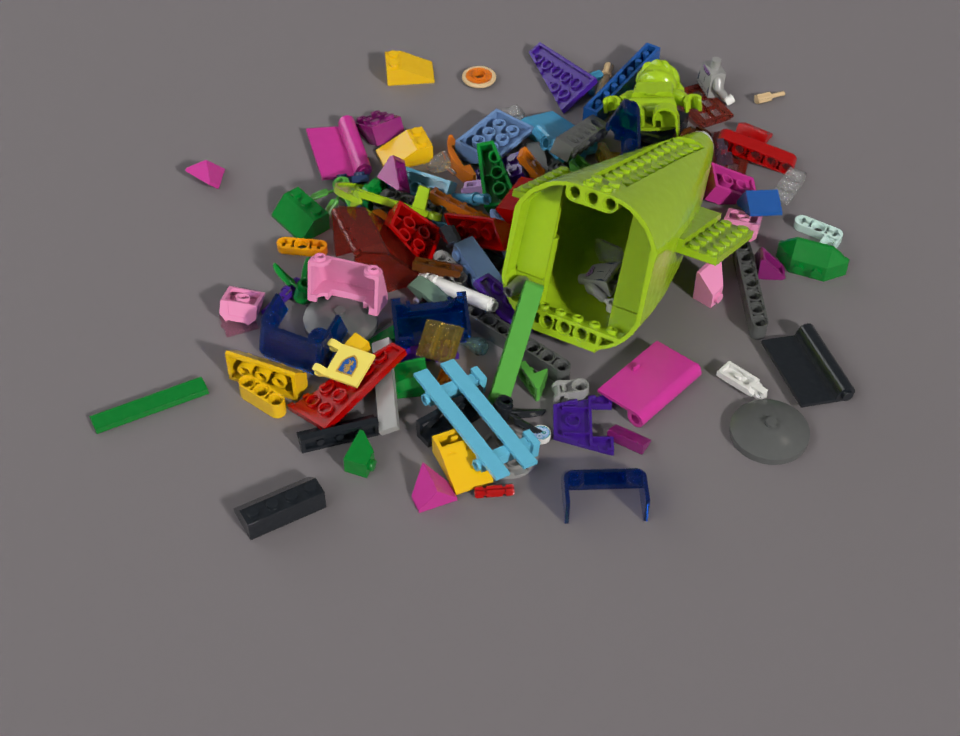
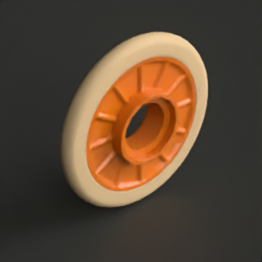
[462,66,496,88]

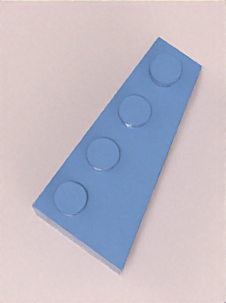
[452,236,503,292]

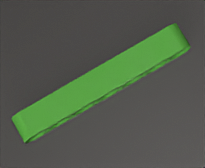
[488,280,544,404]

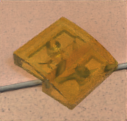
[416,319,464,362]

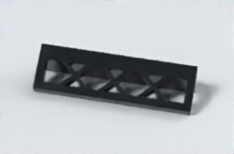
[416,385,484,448]
[296,414,380,454]

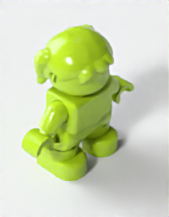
[603,59,702,139]

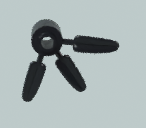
[493,395,546,444]

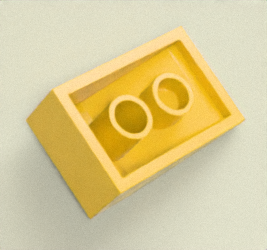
[385,50,435,86]
[376,126,433,167]

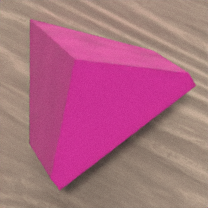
[185,160,225,189]
[412,462,457,513]

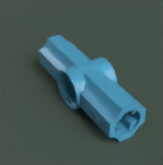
[532,124,565,163]

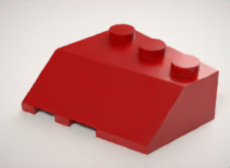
[384,201,441,259]

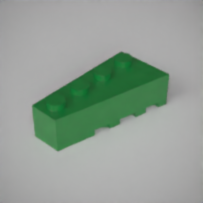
[477,140,513,214]

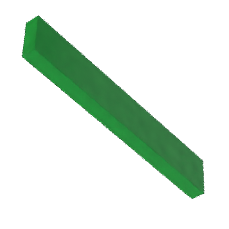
[89,377,209,434]

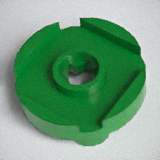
[361,177,388,212]

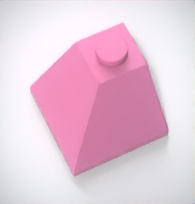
[693,262,723,308]

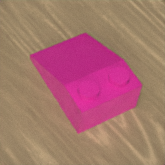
[704,162,756,205]

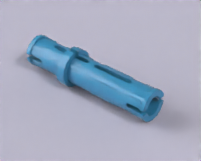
[452,192,491,206]

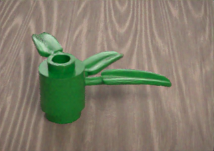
[273,256,311,305]

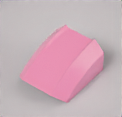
[724,208,763,242]
[219,286,265,325]

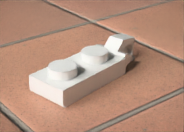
[716,361,768,400]

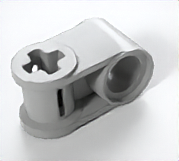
[551,378,589,404]

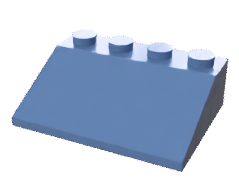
[455,108,534,164]

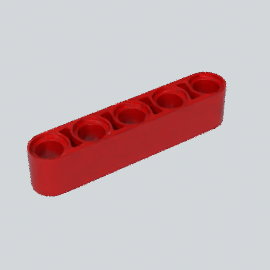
[716,129,797,175]

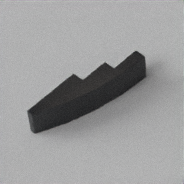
[438,225,462,249]

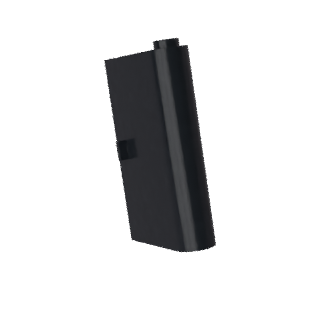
[761,323,855,408]

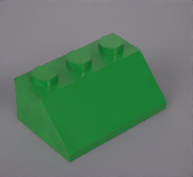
[271,187,330,239]

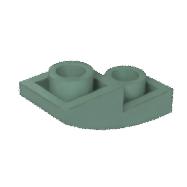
[407,275,449,310]

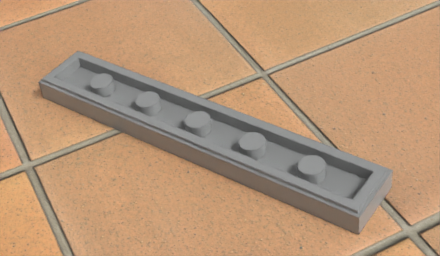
[372,337,400,436]

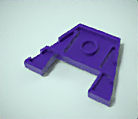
[553,395,614,456]

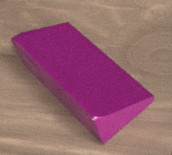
[607,424,651,455]

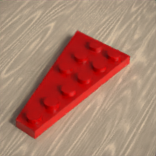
[287,342,407,430]

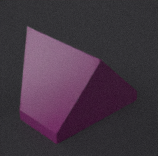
[755,247,786,280]

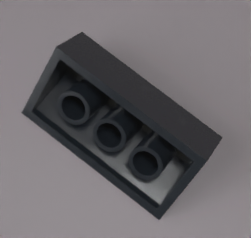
[233,477,326,540]

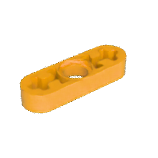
[276,237,328,257]

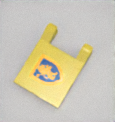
[312,338,376,388]

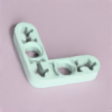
[794,215,843,249]

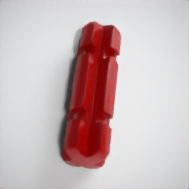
[474,483,515,498]

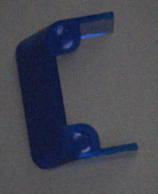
[259,293,348,375]
[561,468,650,524]

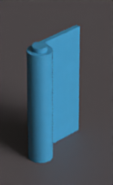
[521,111,608,162]

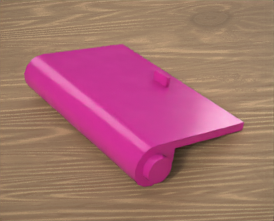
[306,115,372,181]
[597,341,702,428]

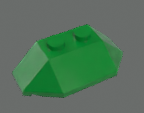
[776,237,850,282]

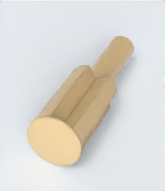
[754,91,785,104]

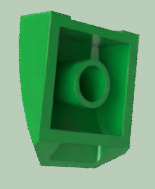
[394,357,427,399]

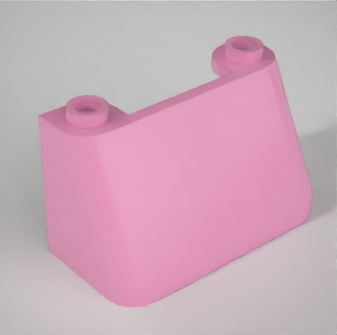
[307,253,388,316]

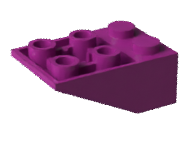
[355,110,404,146]

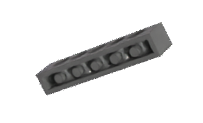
[550,114,609,162]

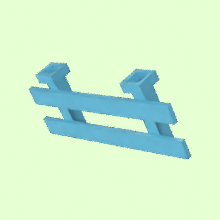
[413,359,540,481]

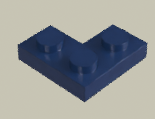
[333,171,369,183]

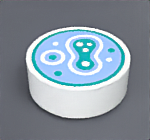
[533,425,551,445]

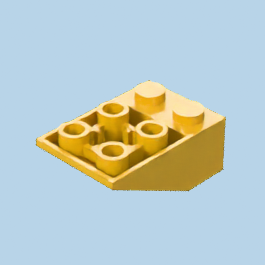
[432,429,494,495]

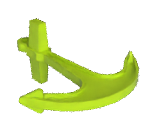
[333,182,442,221]

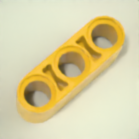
[238,375,287,418]

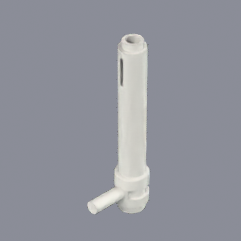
[413,273,498,313]

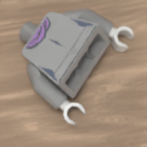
[696,57,735,105]
[578,262,622,313]

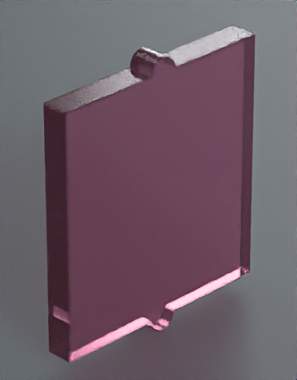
[219,315,259,337]

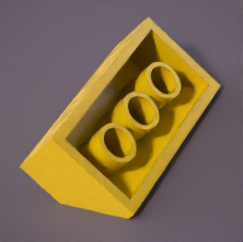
[225,350,308,401]

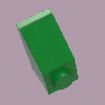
[343,430,377,478]

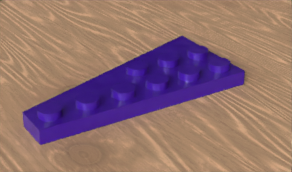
[529,42,598,114]

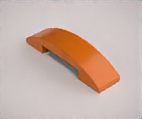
[447,134,476,183]

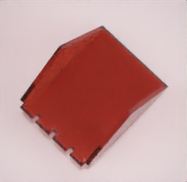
[331,206,419,292]

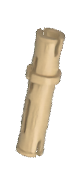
[594,62,614,96]

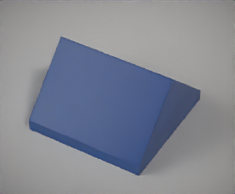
[736,189,782,216]

